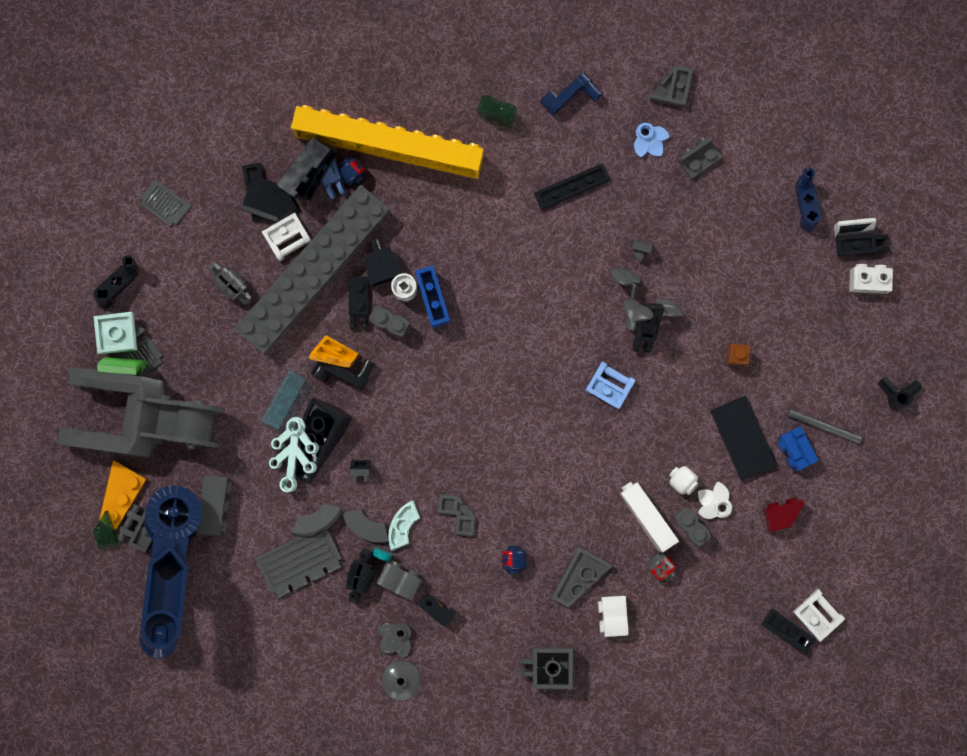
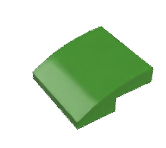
[97,357,147,375]

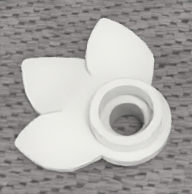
[698,482,732,519]

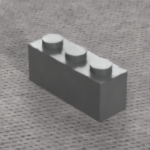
[196,475,232,536]

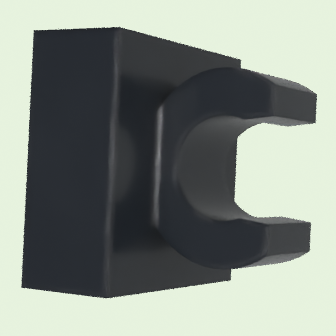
[350,460,371,482]

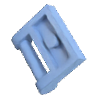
[585,361,635,410]

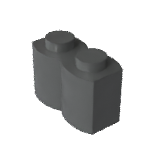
[369,306,410,338]
[673,507,711,546]
[376,560,422,601]

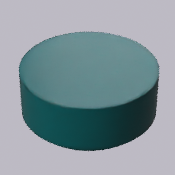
[372,547,393,562]

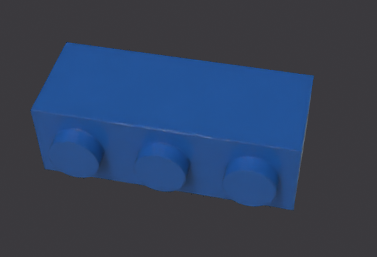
[415,266,450,329]

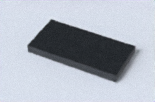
[710,395,777,481]

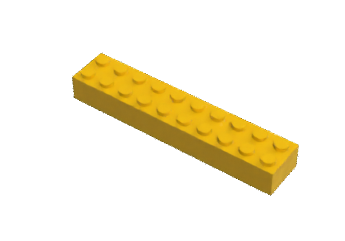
[291,105,483,179]

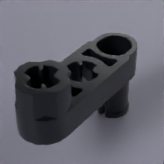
[94,255,139,308]
[311,359,376,390]

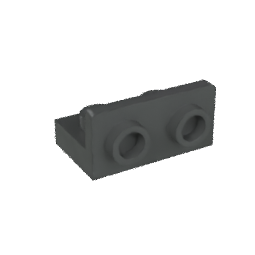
[678,137,722,180]

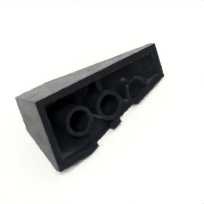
[295,398,352,484]

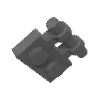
[117,504,153,553]

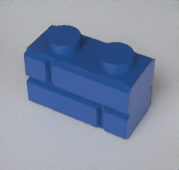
[777,426,819,471]

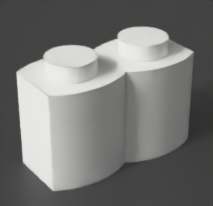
[598,596,628,637]

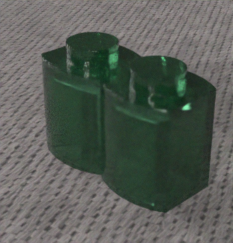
[477,95,517,127]

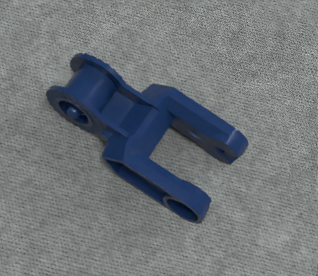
[139,485,202,659]

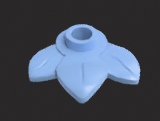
[634,123,669,157]

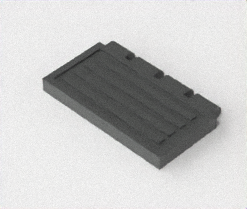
[255,528,342,598]

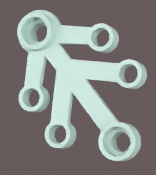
[269,417,319,492]

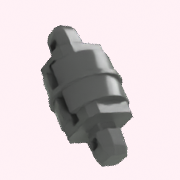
[208,262,253,305]

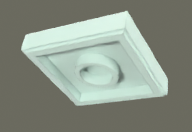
[94,312,137,355]

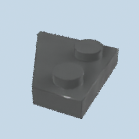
[649,65,693,107]

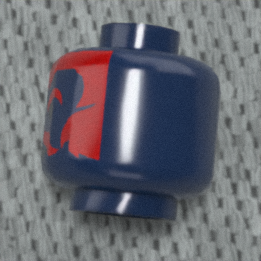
[339,157,367,186]
[502,546,527,574]

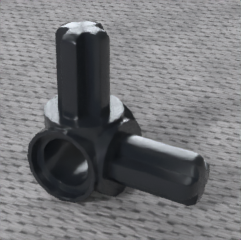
[877,377,922,411]

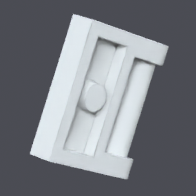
[262,213,311,262]
[793,589,845,642]

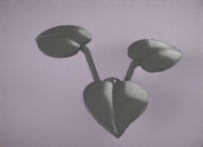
[608,267,685,331]

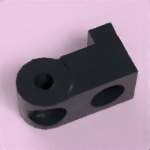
[420,594,457,627]

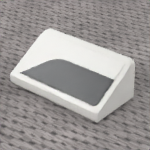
[834,218,876,238]

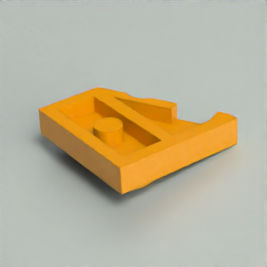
[309,335,359,368]

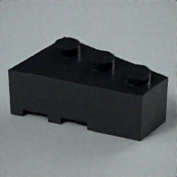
[277,138,338,201]

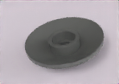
[382,661,421,700]

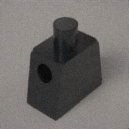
[365,239,404,288]

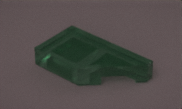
[93,511,118,549]

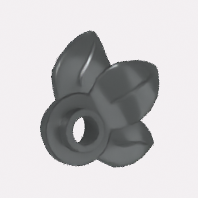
[377,622,411,658]

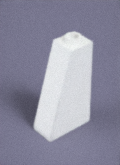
[620,482,679,552]

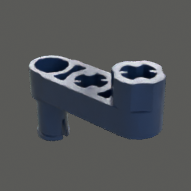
[540,72,603,116]
[795,167,821,232]

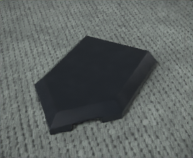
[241,175,301,223]

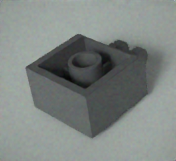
[517,647,573,689]

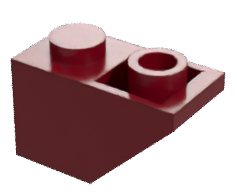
[763,497,804,532]

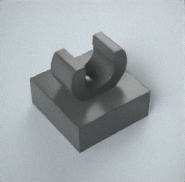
[632,238,652,260]

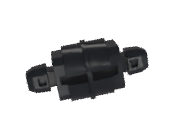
[346,549,375,604]

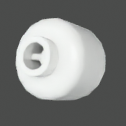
[669,466,699,495]

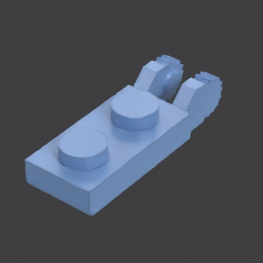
[322,144,346,199]

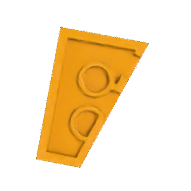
[99,460,147,530]

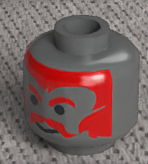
[648,552,676,581]

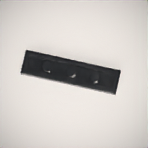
[534,163,610,211]

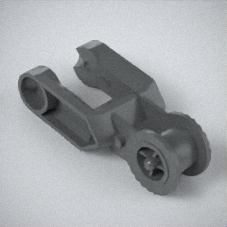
[56,367,225,458]

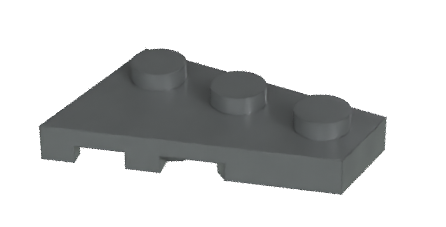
[551,547,613,608]

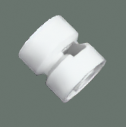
[391,274,417,302]

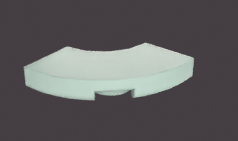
[389,501,420,551]

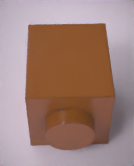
[726,343,750,367]

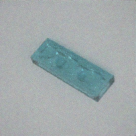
[261,370,306,430]

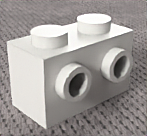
[849,264,893,294]

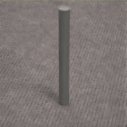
[787,410,862,444]

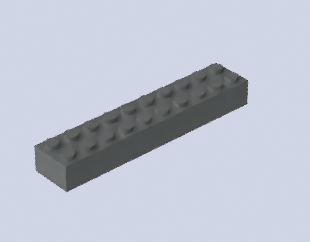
[234,185,391,356]

